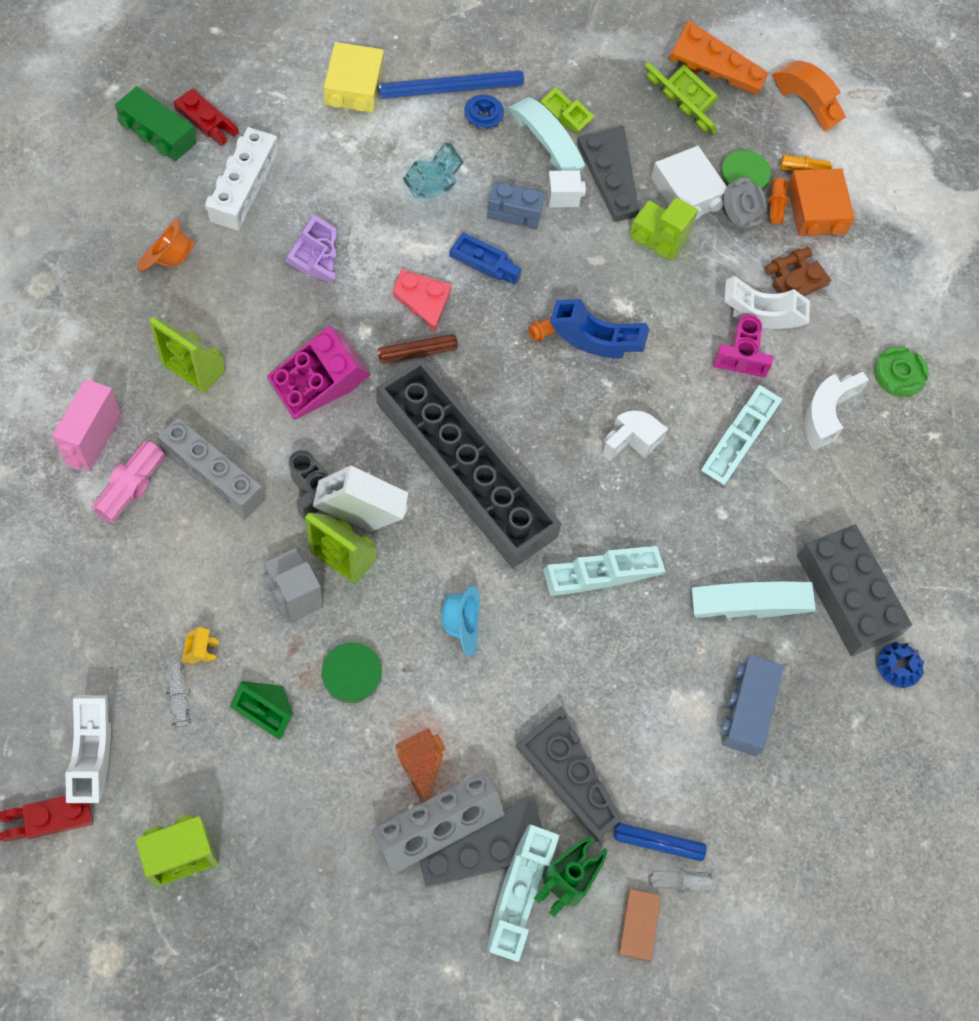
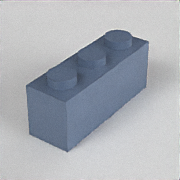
[720,654,784,757]

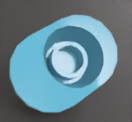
[441,585,480,657]

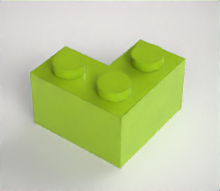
[629,197,698,261]

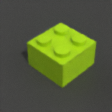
[135,815,219,888]

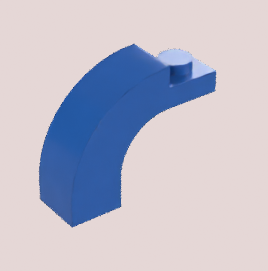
[550,299,650,359]

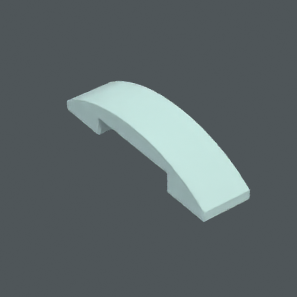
[508,97,585,171]
[487,824,559,962]

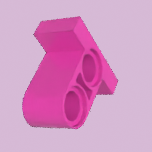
[713,315,773,378]

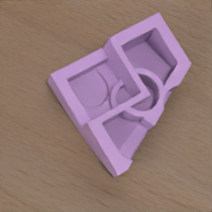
[285,215,337,283]

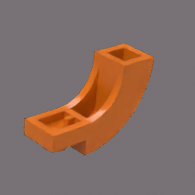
[772,61,846,131]

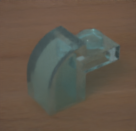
[403,143,464,199]

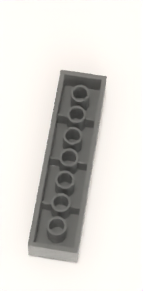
[376,359,561,569]

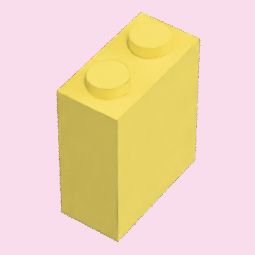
[324,42,384,113]

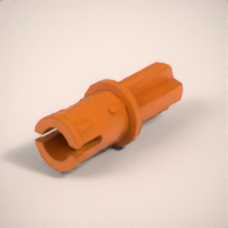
[768,178,789,225]

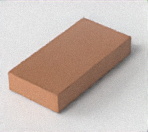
[618,889,661,962]

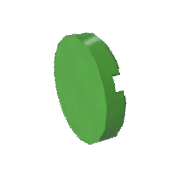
[720,150,771,190]
[874,347,929,397]

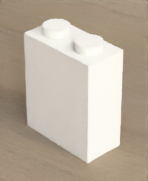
[651,146,727,220]
[313,465,408,532]

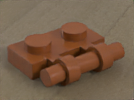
[764,247,831,296]

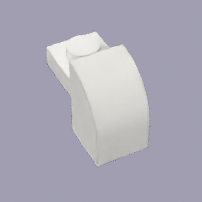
[602,411,668,461]

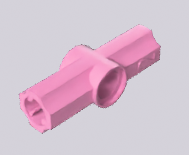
[91,441,165,523]

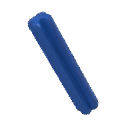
[614,823,707,861]

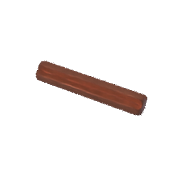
[378,334,458,363]

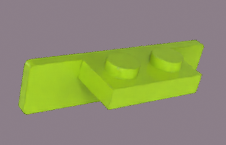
[644,62,719,136]

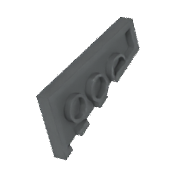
[577,126,639,222]

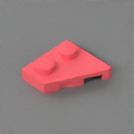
[393,269,452,331]

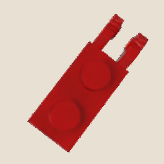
[173,88,239,146]
[0,796,93,842]

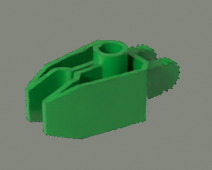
[533,837,607,917]

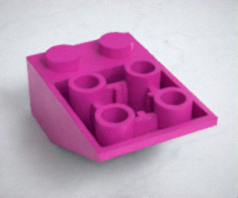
[267,325,371,419]

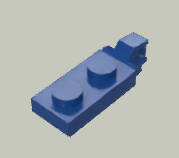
[449,232,522,285]

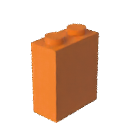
[787,168,855,236]

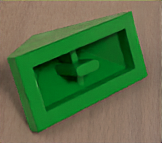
[230,681,294,740]

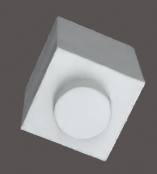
[547,170,586,208]

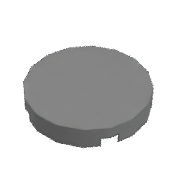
[724,177,767,230]

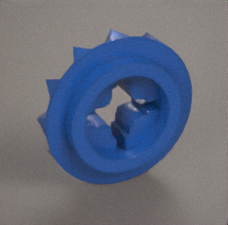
[464,95,504,130]
[877,641,924,688]

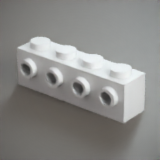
[205,127,279,231]

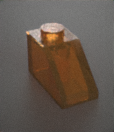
[395,728,445,803]

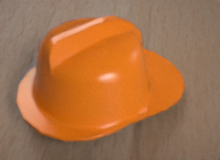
[137,219,194,271]

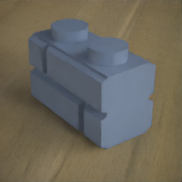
[487,181,545,229]

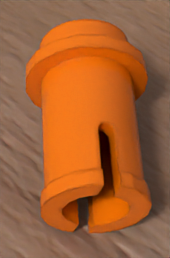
[528,318,556,342]

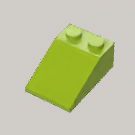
[149,317,225,394]
[305,513,377,585]

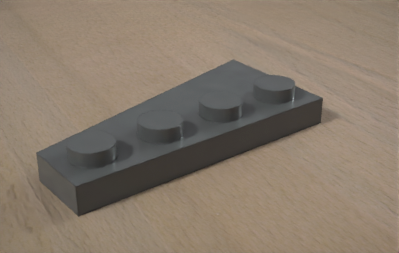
[516,706,622,842]
[420,795,542,888]

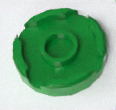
[321,642,382,703]

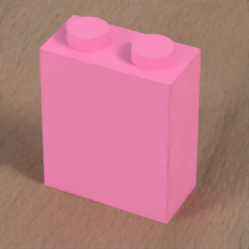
[52,378,122,471]

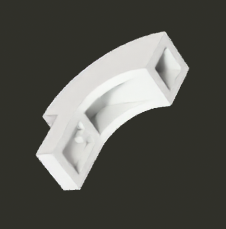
[724,276,810,329]
[804,372,869,451]
[65,695,111,803]

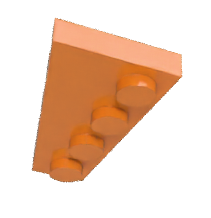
[668,20,769,95]

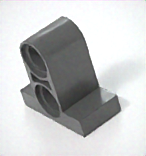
[289,450,329,520]

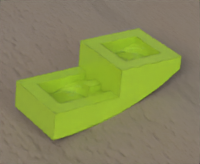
[539,86,594,133]

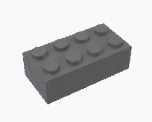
[797,524,912,656]

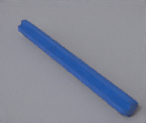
[378,70,524,99]

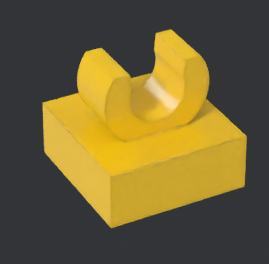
[181,627,219,665]

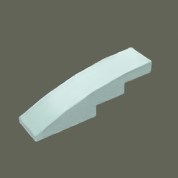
[701,385,783,486]
[543,546,666,596]
[692,581,816,619]

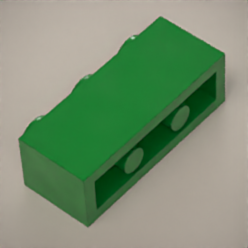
[115,86,197,162]

